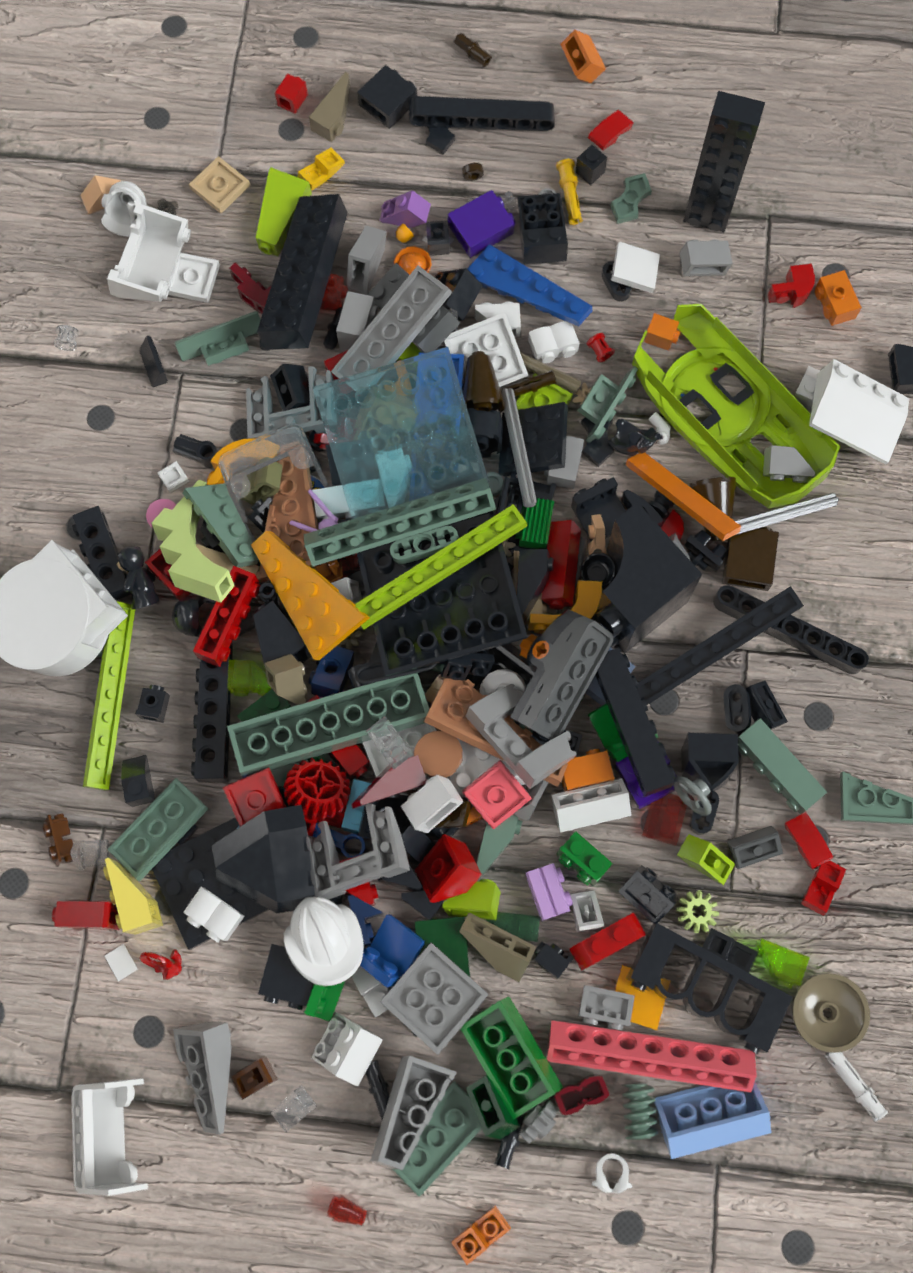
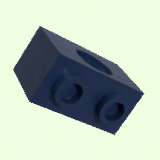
[308,646,354,698]

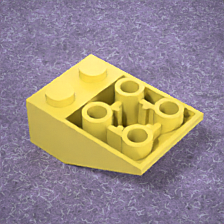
[103,858,163,935]

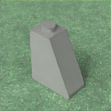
[346,226,386,295]

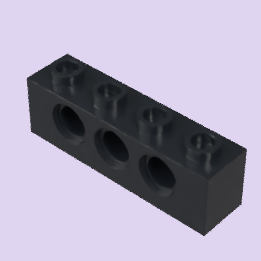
[72,505,131,600]

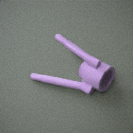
[289,489,338,532]

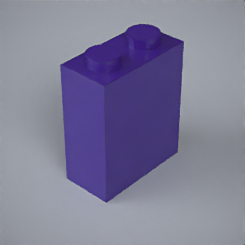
[448,190,516,258]

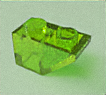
[227,660,272,697]

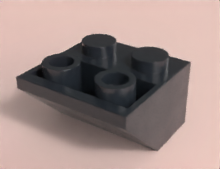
[435,268,483,321]

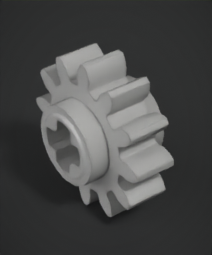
[519,1100,559,1144]

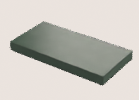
[107,778,209,882]
[393,1081,481,1197]

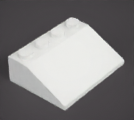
[809,359,909,465]

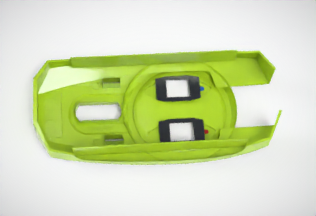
[632,304,840,508]

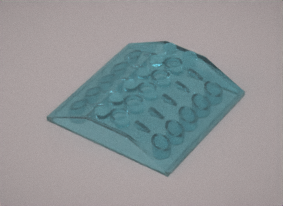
[312,347,489,519]

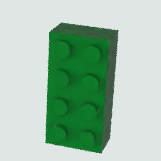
[461,996,563,1120]

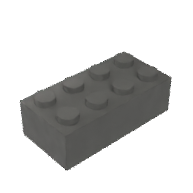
[367,263,460,353]

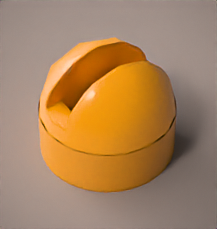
[395,223,414,243]

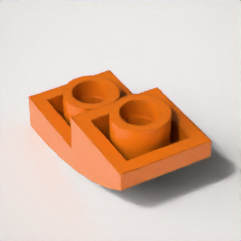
[451,1206,511,1265]

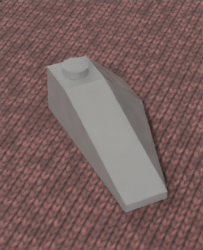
[173,1021,232,1135]

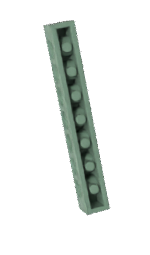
[304,478,496,567]

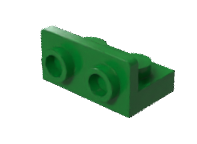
[304,980,346,1022]

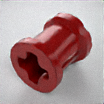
[587,333,615,363]

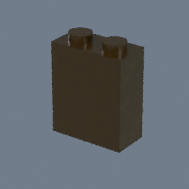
[722,527,779,591]

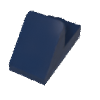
[348,895,384,946]

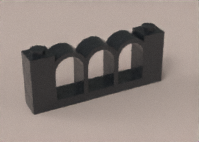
[626,923,793,1055]

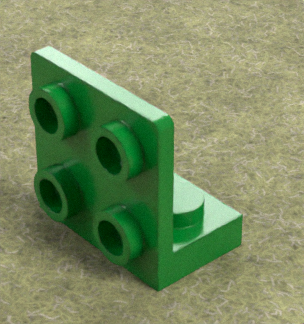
[588,704,658,762]
[556,831,613,887]

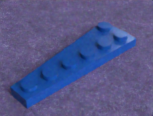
[467,244,593,326]

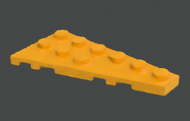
[251,530,370,660]

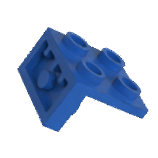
[360,914,424,987]

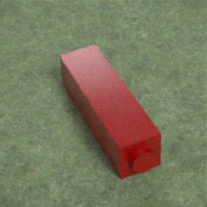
[541,520,581,609]
[306,695,370,781]

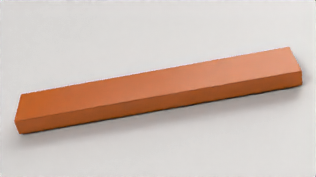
[626,452,741,541]

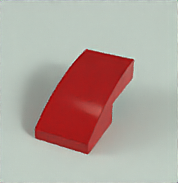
[587,109,634,150]
[785,812,833,869]
[801,860,846,916]

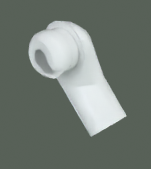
[649,412,671,445]

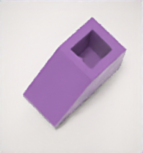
[379,190,431,228]

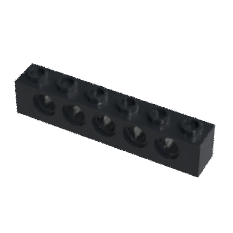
[191,642,233,783]

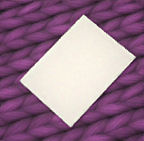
[105,944,138,982]

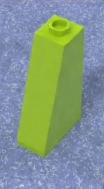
[256,167,312,257]

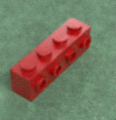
[193,566,260,667]

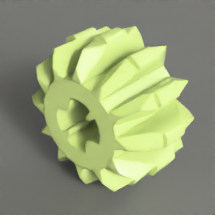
[676,890,719,934]

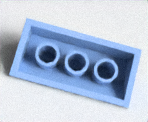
[654,1082,771,1159]

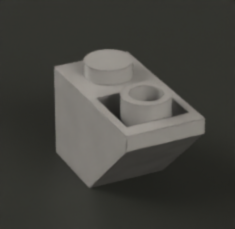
[763,446,815,483]

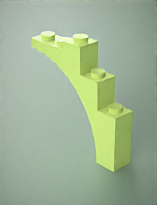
[151,480,234,603]

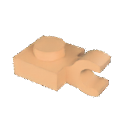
[587,514,606,555]

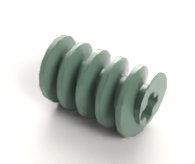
[622,1083,658,1140]

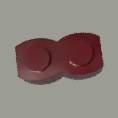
[553,1075,610,1115]

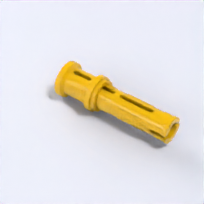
[556,159,583,225]

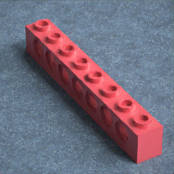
[547,1020,757,1092]

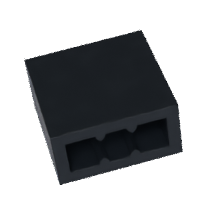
[357,65,417,129]
[258,944,314,1010]

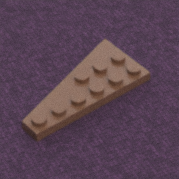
[256,440,319,583]
[424,678,568,787]

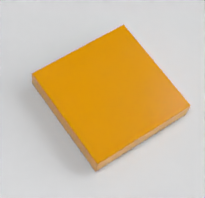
[614,965,670,1030]

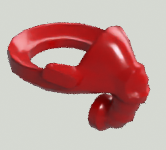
[139,949,182,980]

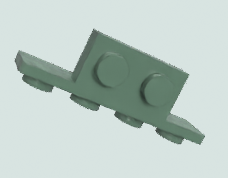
[175,311,261,366]
[577,366,638,443]

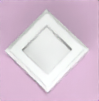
[157,461,189,493]

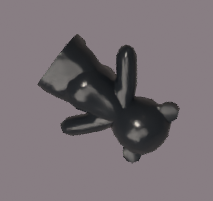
[117,546,160,610]

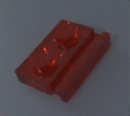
[642,793,687,846]

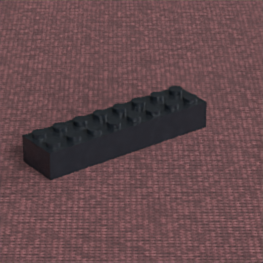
[683,90,765,233]
[257,194,348,350]

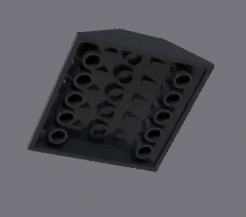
[357,511,528,677]

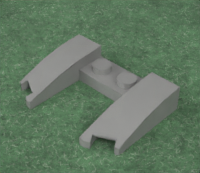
[246,366,339,443]
[466,684,576,789]
[306,804,410,900]

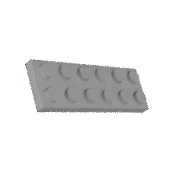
[331,265,452,399]

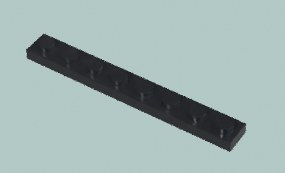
[637,586,804,705]

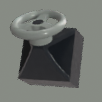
[673,732,739,816]

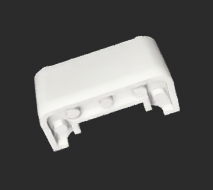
[107,203,191,302]

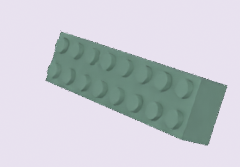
[227,673,429,778]

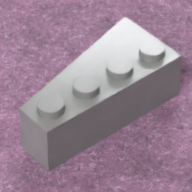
[370,1056,457,1170]

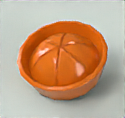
[394,246,432,275]

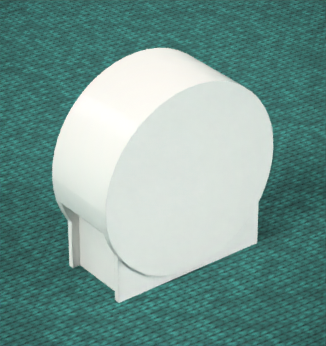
[0,540,128,676]

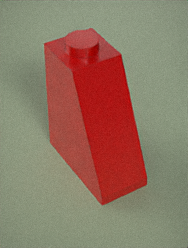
[52,901,120,931]

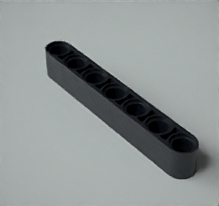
[409,96,555,131]
[713,585,869,674]

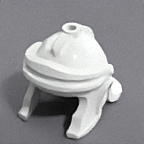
[102,181,146,237]

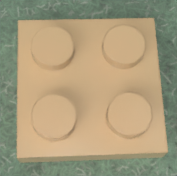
[189,156,250,214]

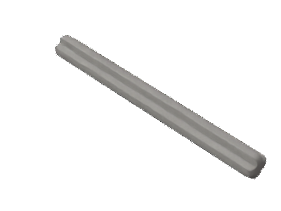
[502,388,537,507]

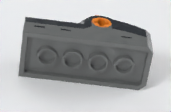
[510,609,613,740]

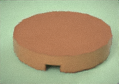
[414,731,463,778]

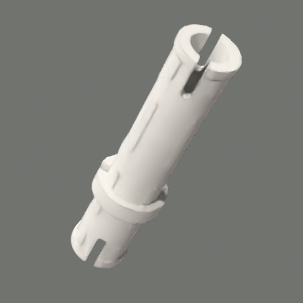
[825,1052,888,1122]

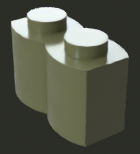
[240,458,283,505]

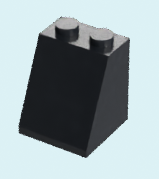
[253,601,312,670]

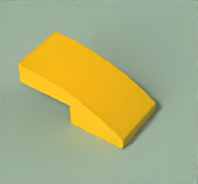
[298,147,345,191]

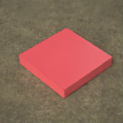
[462,760,532,830]

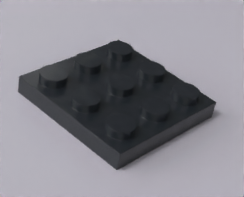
[498,402,568,477]

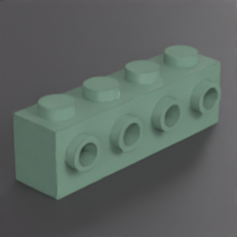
[738,719,827,814]

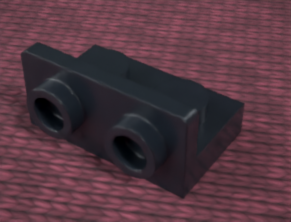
[618,865,678,924]

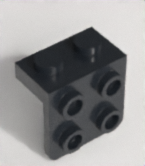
[571,477,626,541]

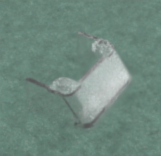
[218,423,328,523]

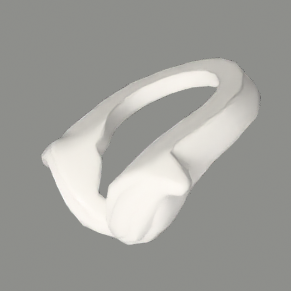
[592,1153,632,1194]

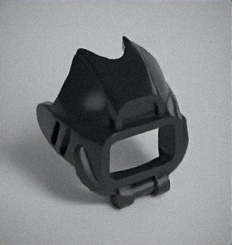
[608,418,660,456]

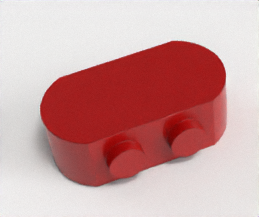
[569,912,647,971]

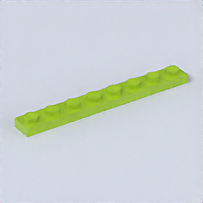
[355,504,527,630]
[83,601,135,791]

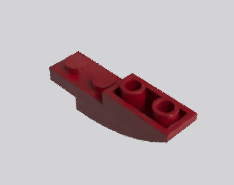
[229,262,271,314]

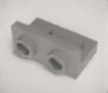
[578,985,635,1031]

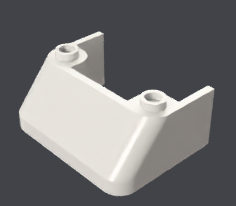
[72,1079,148,1196]

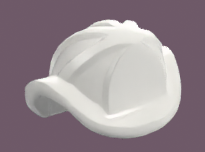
[284,897,363,986]

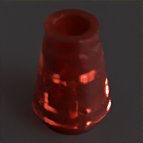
[326,1195,367,1226]

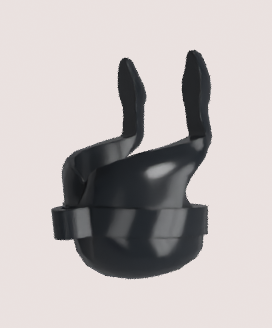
[172,595,216,637]

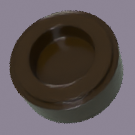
[462,163,484,181]

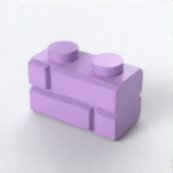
[525,863,573,922]

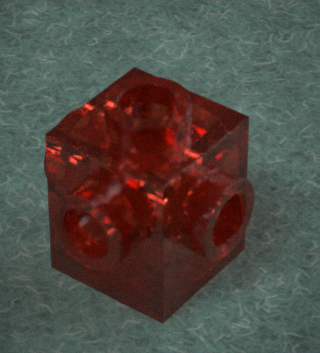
[320,274,348,311]

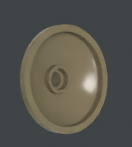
[792,973,870,1053]

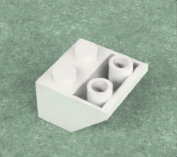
[311,1012,383,1087]

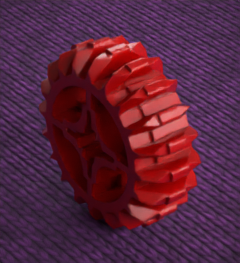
[284,758,351,821]

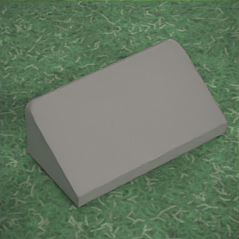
[514,780,548,821]

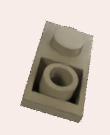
[265,654,307,705]

